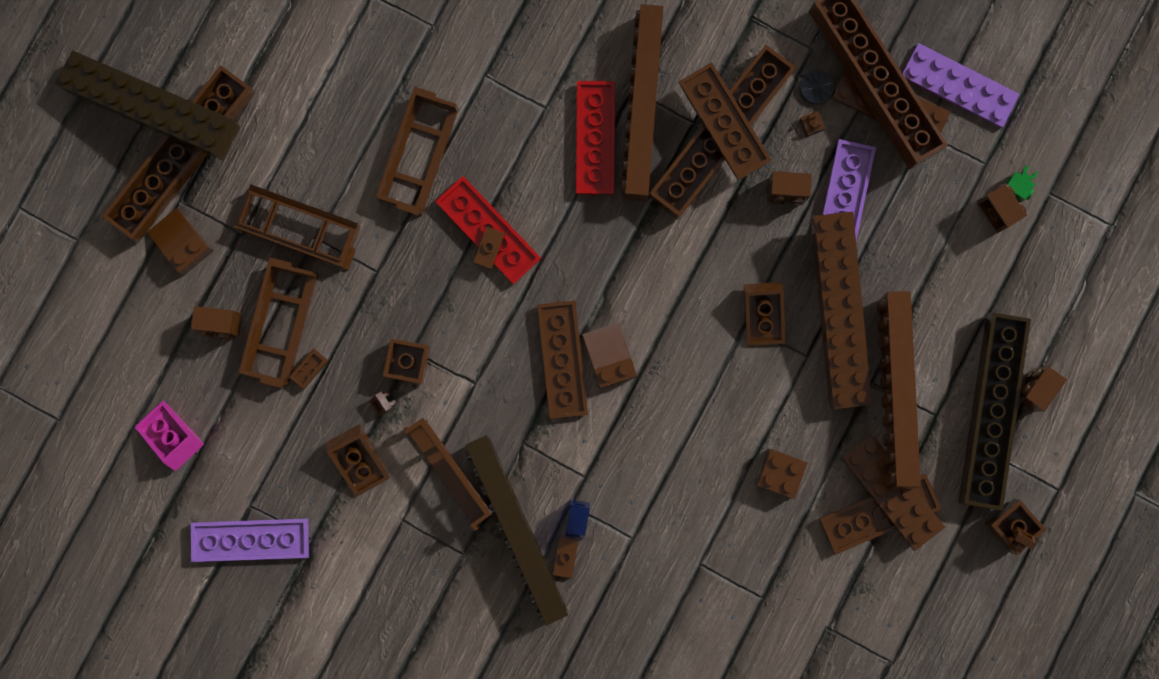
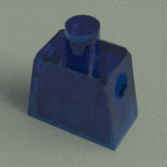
[565,499,590,539]

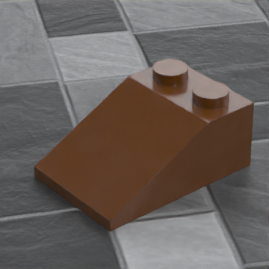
[148,207,214,275]
[743,282,785,346]
[582,323,637,389]
[326,424,390,496]

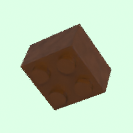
[767,171,812,206]
[977,183,1027,233]
[191,306,241,339]
[383,339,431,385]
[1019,366,1067,412]
[755,449,808,499]
[985,499,1046,555]

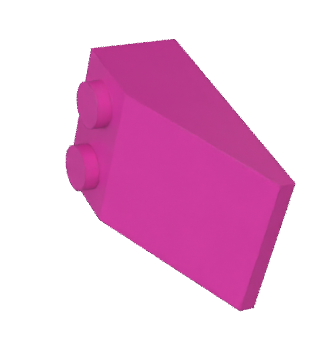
[135,401,204,471]

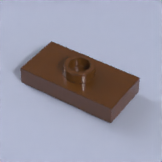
[473,227,505,270]
[289,348,329,390]
[553,536,578,578]

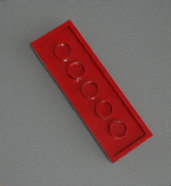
[576,81,615,195]
[435,176,541,285]

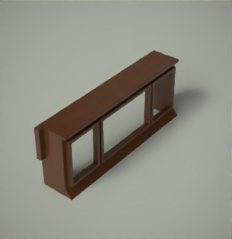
[376,86,459,216]
[234,184,361,270]
[239,257,318,388]
[404,418,492,531]

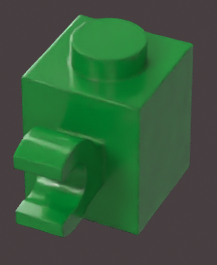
[1006,166,1038,202]

